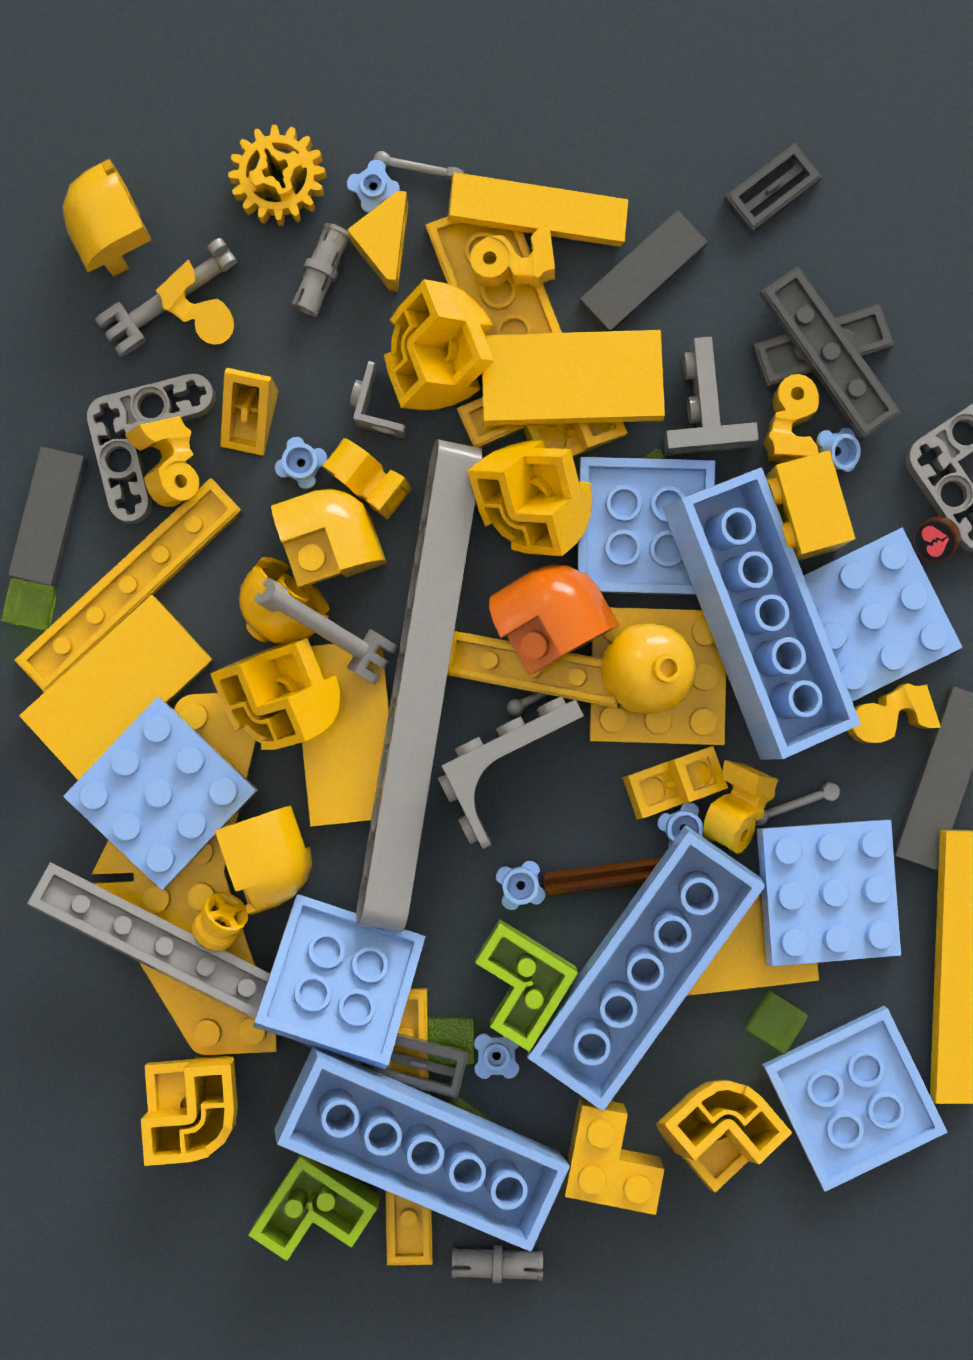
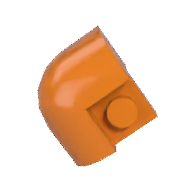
[489,564,619,675]

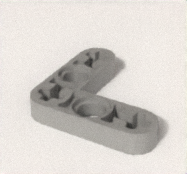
[87,374,216,524]
[905,404,973,553]

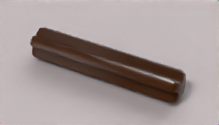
[543,857,662,896]

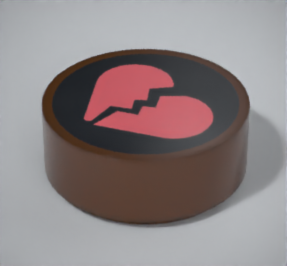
[912,516,961,563]

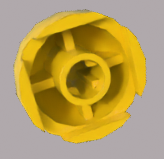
[238,557,330,645]
[601,623,696,714]

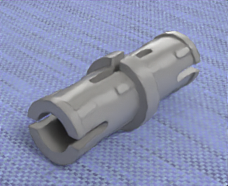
[291,223,350,317]
[452,1245,543,1283]

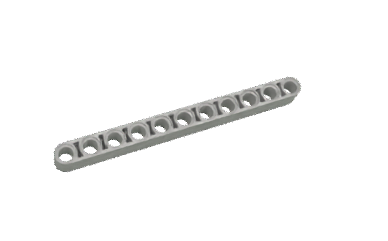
[356,439,482,932]

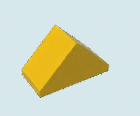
[347,191,409,292]
[220,368,279,456]

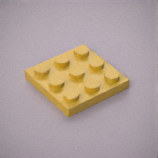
[589,607,726,745]

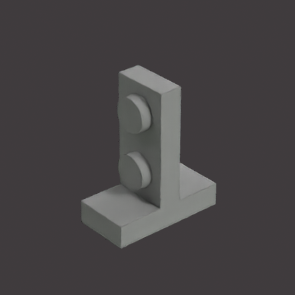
[663,336,759,456]

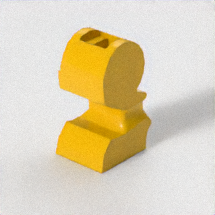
[470,224,555,288]
[155,259,234,345]
[763,374,819,463]
[125,416,199,507]
[322,438,412,520]
[847,683,941,743]
[703,760,779,854]

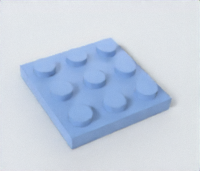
[577,457,715,596]
[804,527,963,701]
[63,697,258,890]
[757,820,901,967]
[253,894,426,1069]
[762,1006,948,1192]

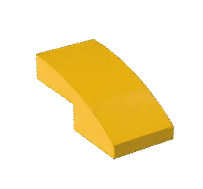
[523,422,628,457]
[622,746,728,820]

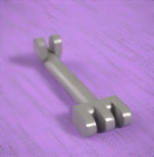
[95,238,238,357]
[253,577,398,684]

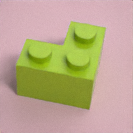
[475,919,578,1052]
[248,1154,381,1261]

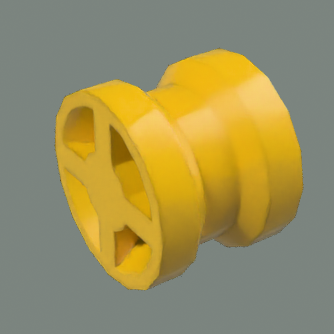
[192,892,248,951]

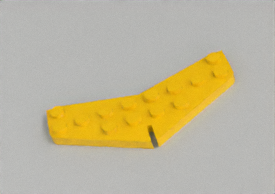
[91,693,279,1055]

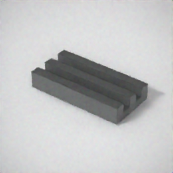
[724,143,822,235]
[371,1033,469,1099]

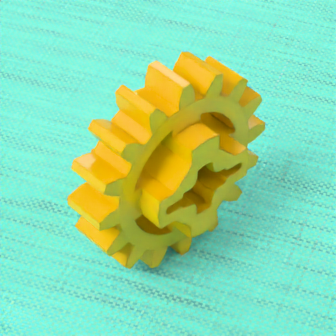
[228,125,327,226]

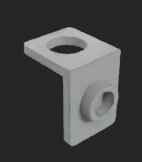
[350,361,407,439]

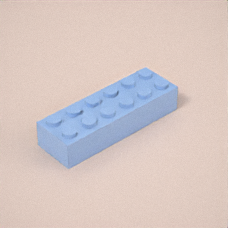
[662,467,861,760]
[527,825,765,1111]
[274,1046,570,1252]

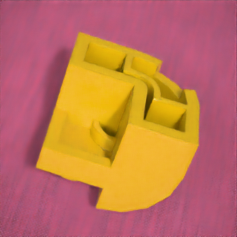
[63,159,152,277]
[384,279,494,410]
[467,440,592,556]
[271,488,387,589]
[210,638,340,750]
[215,805,312,915]
[141,1055,238,1166]
[656,1080,792,1193]

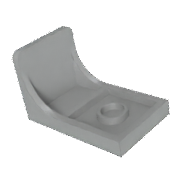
[438,696,584,849]

